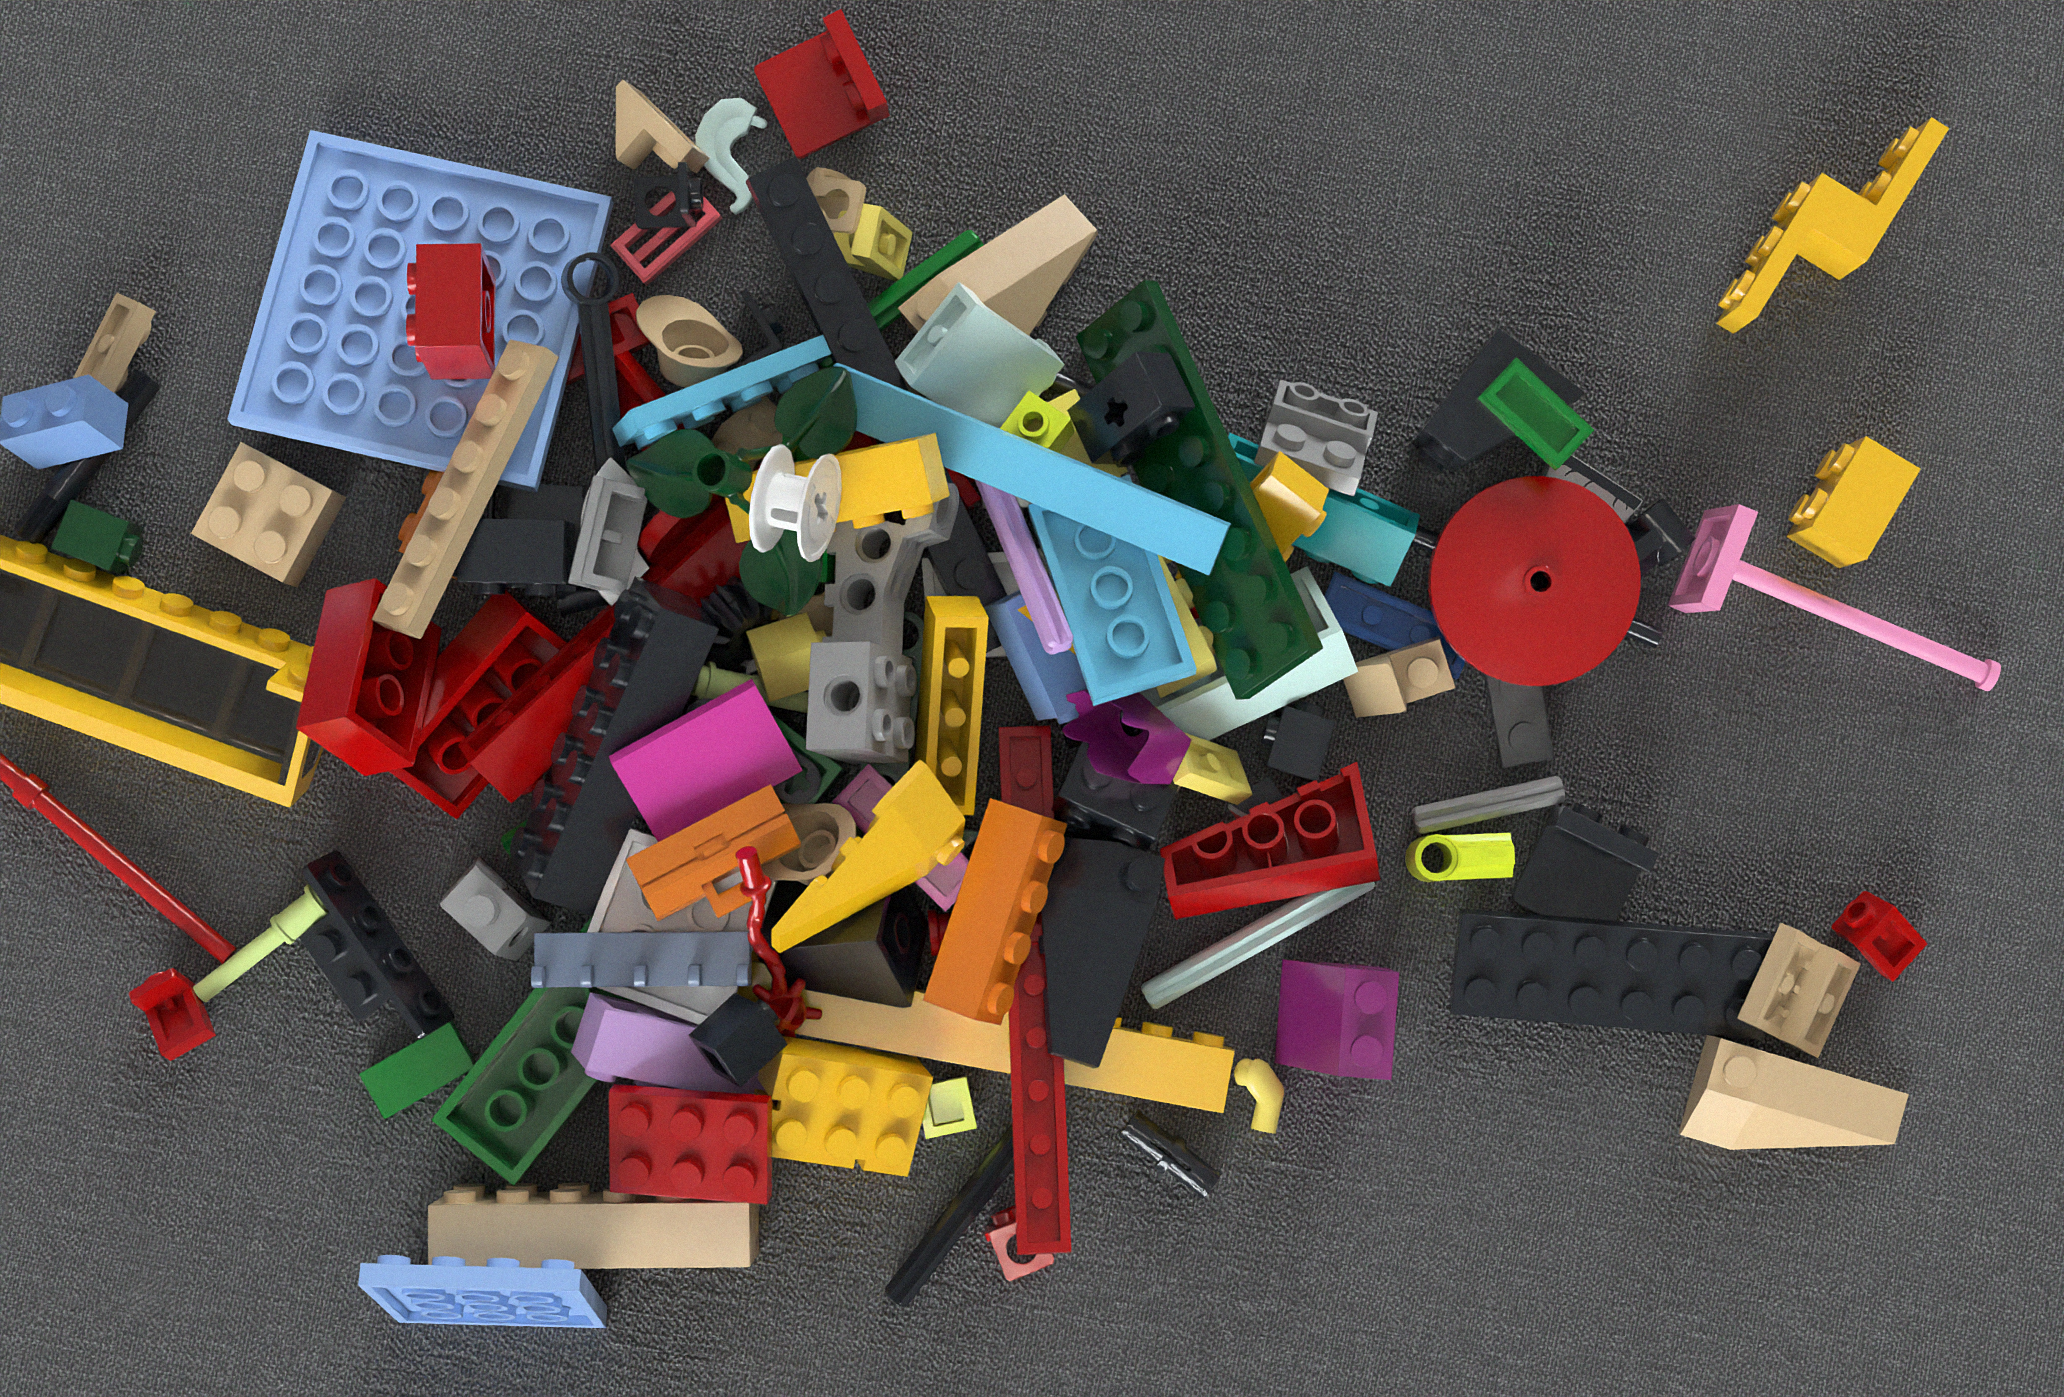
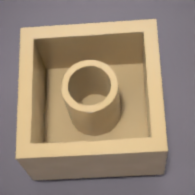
[191,442,346,588]

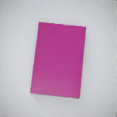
[609,679,803,842]

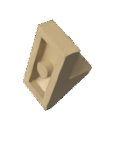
[616,79,710,173]
[1343,636,1456,718]

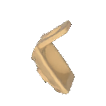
[806,167,866,235]

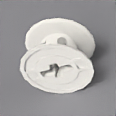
[749,444,842,562]

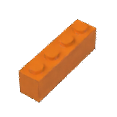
[923,798,1067,1026]

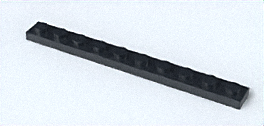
[745,157,1007,653]

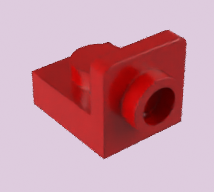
[1831,891,1927,982]

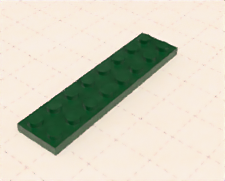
[1075,280,1324,700]

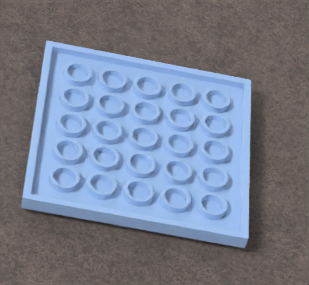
[227,130,613,493]

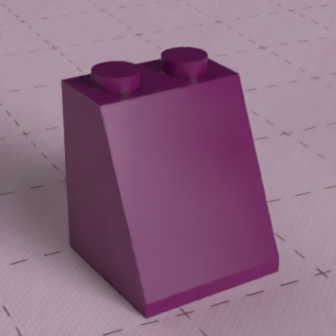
[1274,959,1399,1080]

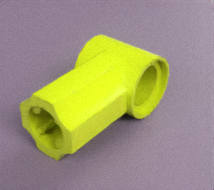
[1405,833,1515,882]

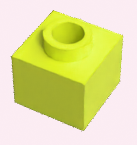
[1000,391,1075,453]

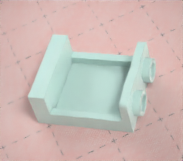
[895,282,1065,429]

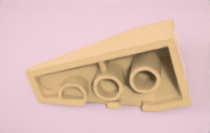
[898,194,1098,336]
[1678,1035,1909,1150]

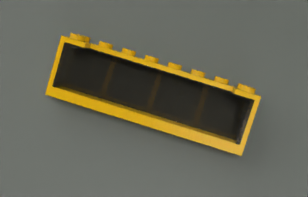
[0,535,324,808]

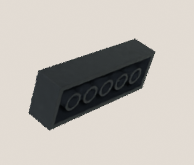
[510,576,719,915]

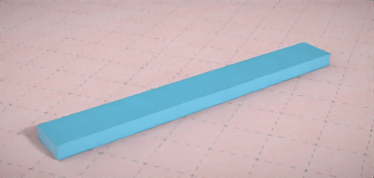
[833,363,1231,575]

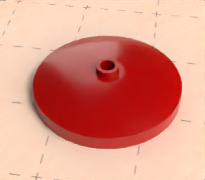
[1428,476,1641,686]

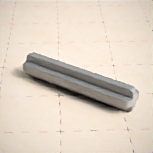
[1412,776,1565,834]

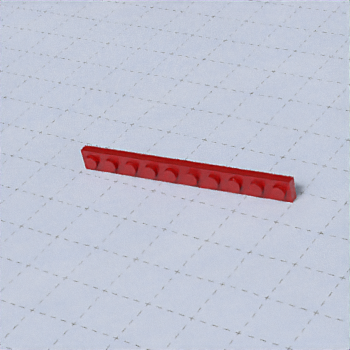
[998,725,1072,1255]

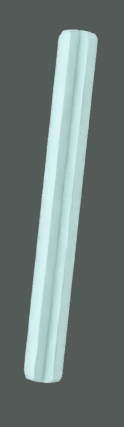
[1141,882,1375,1009]

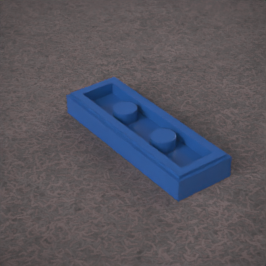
[1319,572,1465,679]

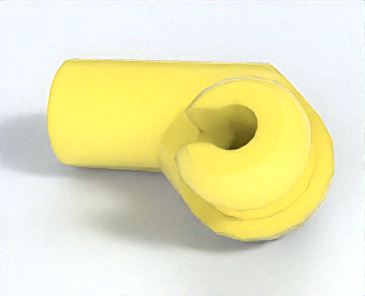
[1234,1058,1284,1134]

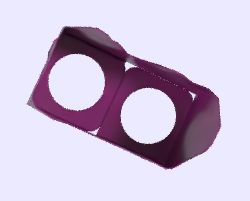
[1062,689,1192,784]

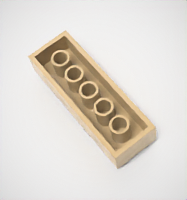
[428,1183,759,1269]

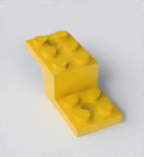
[1716,117,1949,334]

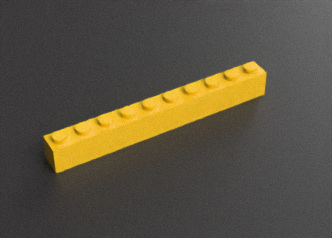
[737,950,1235,1113]

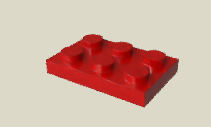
[609,1084,772,1204]

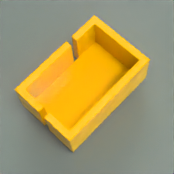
[753,1036,933,1177]

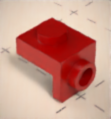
[129,968,216,1061]

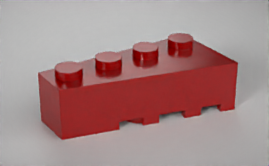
[1160,762,1380,919]

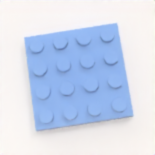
[358,1255,607,1328]

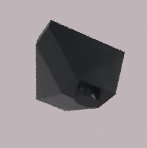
[1038,837,1165,1068]

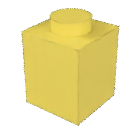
[746,612,827,702]

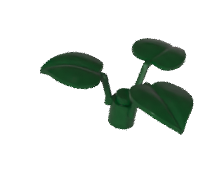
[626,367,858,617]

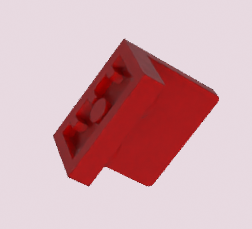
[754,9,890,159]

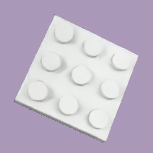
[587,828,778,1025]

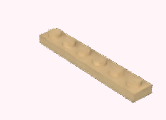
[372,339,559,639]

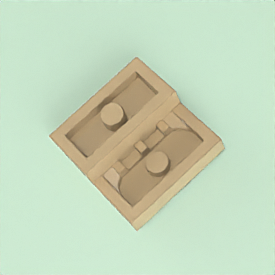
[1737,923,1861,1058]

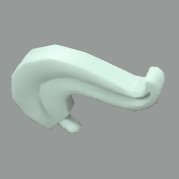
[695,98,767,214]

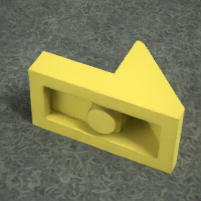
[834,203,913,281]

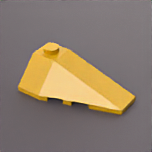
[772,759,966,953]

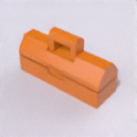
[626,784,801,921]

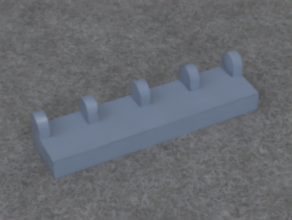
[531,931,752,988]

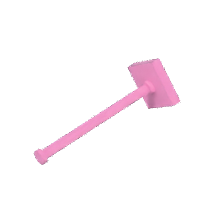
[1667,504,2001,691]

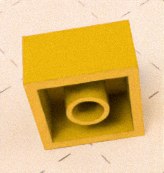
[1786,436,1921,568]

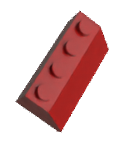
[389,590,568,820]

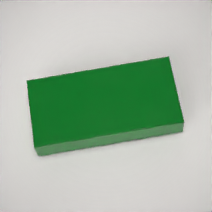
[1477,357,1594,471]
[359,1021,476,1119]

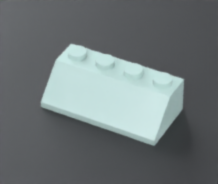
[1140,567,1358,741]

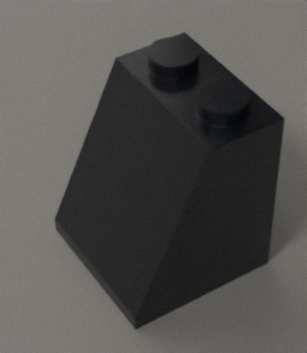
[1411,328,1584,473]
[757,880,928,1008]

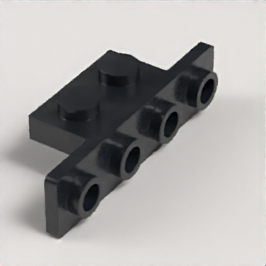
[299,850,455,1039]

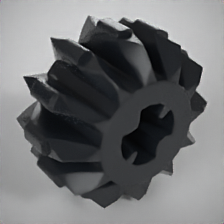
[700,575,780,665]

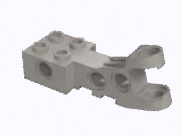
[806,482,959,764]

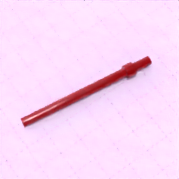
[0,752,237,964]

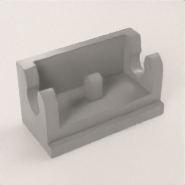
[568,475,648,595]

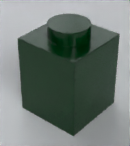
[51,500,144,575]

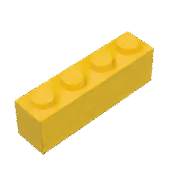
[725,433,950,543]
[915,596,989,815]

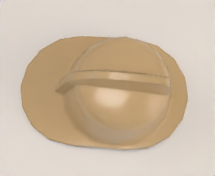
[636,295,743,388]
[762,803,856,886]

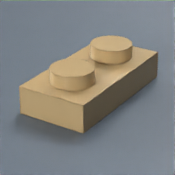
[73,293,156,393]

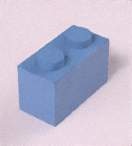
[0,374,128,470]

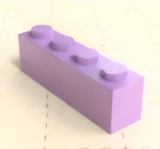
[571,993,784,1107]

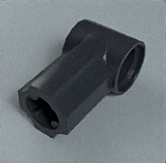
[1626,498,1696,578]

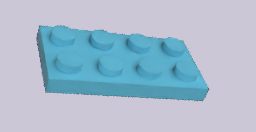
[612,335,831,450]
[1028,475,1197,706]

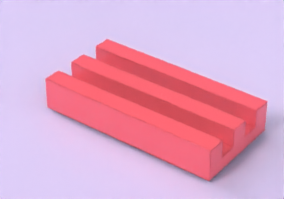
[610,191,723,286]

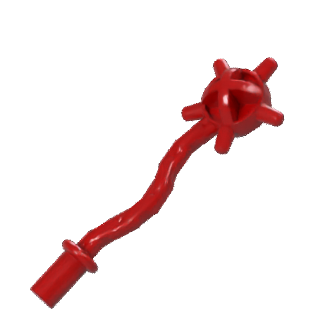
[735,846,822,1038]

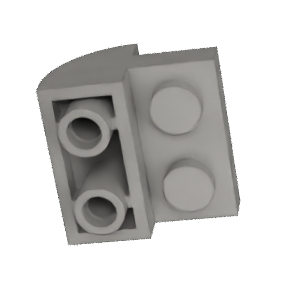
[1254,379,1378,496]

